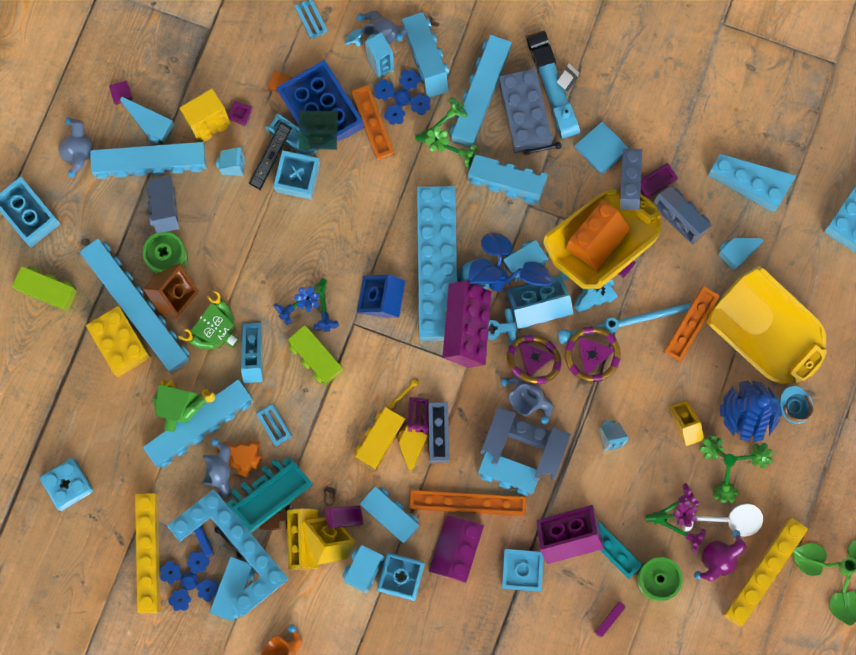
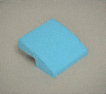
[574,122,629,175]

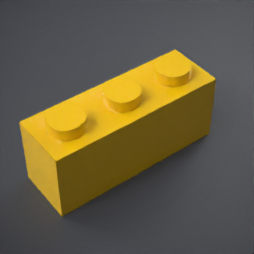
[354,407,406,471]
[287,509,319,570]

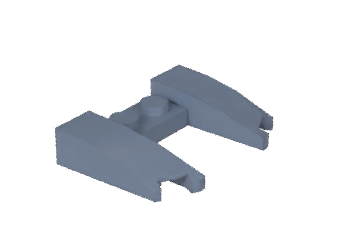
[481,407,571,481]

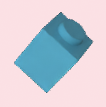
[216,147,245,176]
[718,238,764,271]

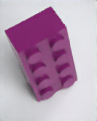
[442,280,492,368]

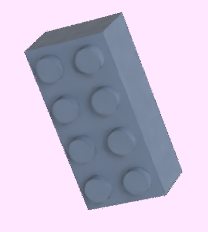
[499,69,552,153]

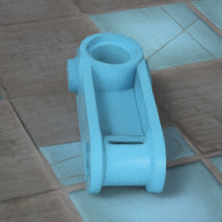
[265,113,317,157]

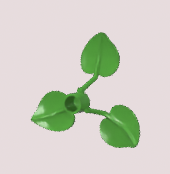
[793,540,856,626]

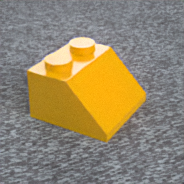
[303,517,356,565]

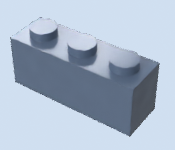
[620,149,642,210]
[146,175,179,233]
[428,402,449,464]

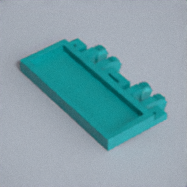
[227,456,313,533]

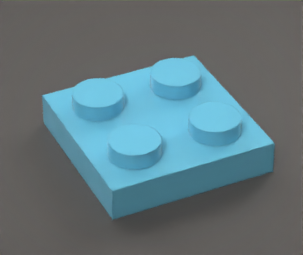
[502,549,544,592]

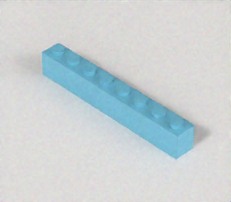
[80,239,190,374]

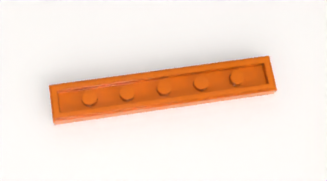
[409,489,527,516]

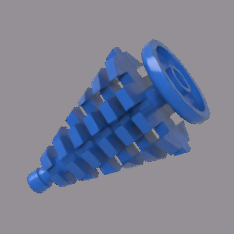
[720,380,782,442]

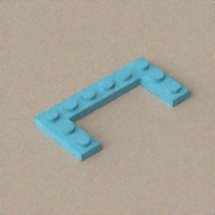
[167,489,289,618]

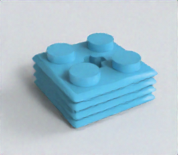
[39,458,93,511]
[377,553,425,601]

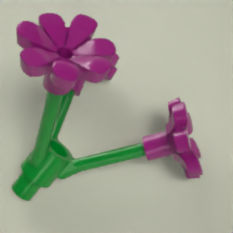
[646,483,706,554]

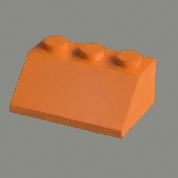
[566,200,631,271]

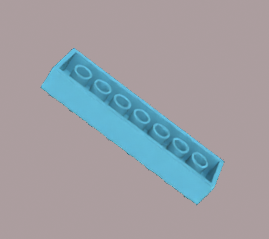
[417,186,457,341]

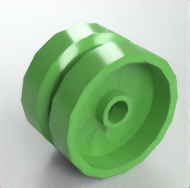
[143,232,188,274]
[636,557,683,602]

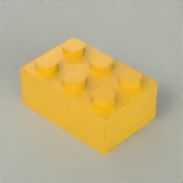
[179,89,231,142]
[85,306,151,377]

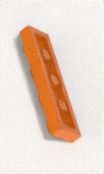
[351,84,395,160]
[663,286,720,362]

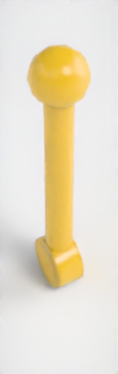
[388,379,419,410]

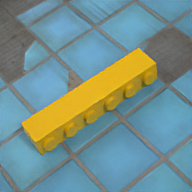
[135,493,161,614]
[722,518,808,627]

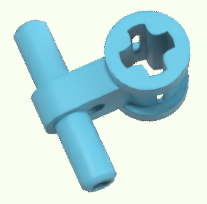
[488,308,517,345]

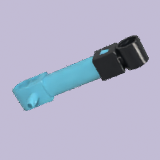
[526,30,580,139]

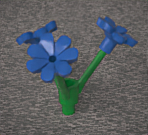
[273,278,339,332]

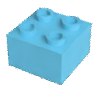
[273,150,321,200]

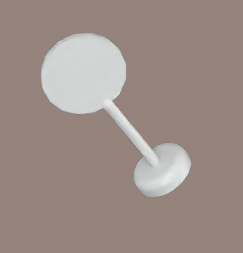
[681,503,763,537]

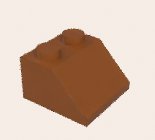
[143,264,199,318]

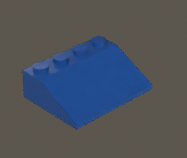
[276,59,364,151]

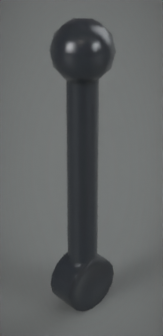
[523,142,562,155]
[214,526,243,558]

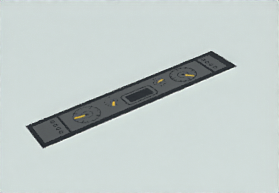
[249,122,292,190]

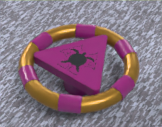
[565,326,621,383]
[507,335,562,385]

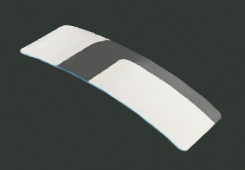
[557,63,579,92]

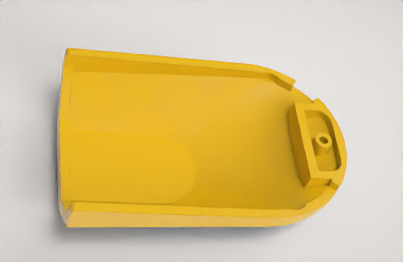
[543,189,662,289]
[706,266,827,384]

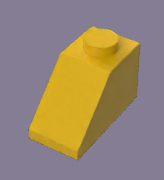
[669,400,704,446]
[397,426,428,472]

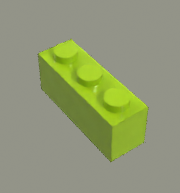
[12,266,77,312]
[288,325,343,385]

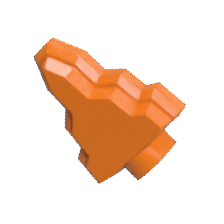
[215,439,262,478]

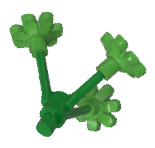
[415,97,479,169]
[699,434,773,503]

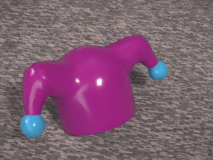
[694,530,746,582]

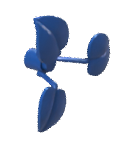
[469,233,553,292]

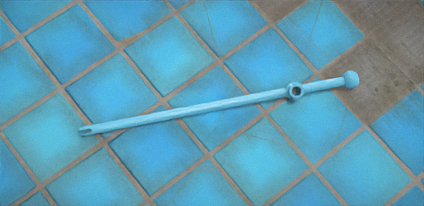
[558,295,723,344]

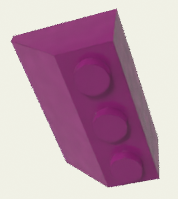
[537,505,604,564]
[429,515,484,583]

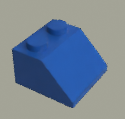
[357,275,405,318]

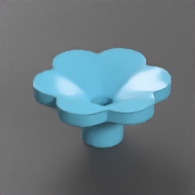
[344,28,363,47]

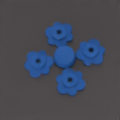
[374,70,431,125]
[160,552,218,611]

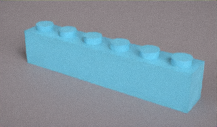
[449,35,512,148]
[90,142,207,179]
[143,380,254,468]

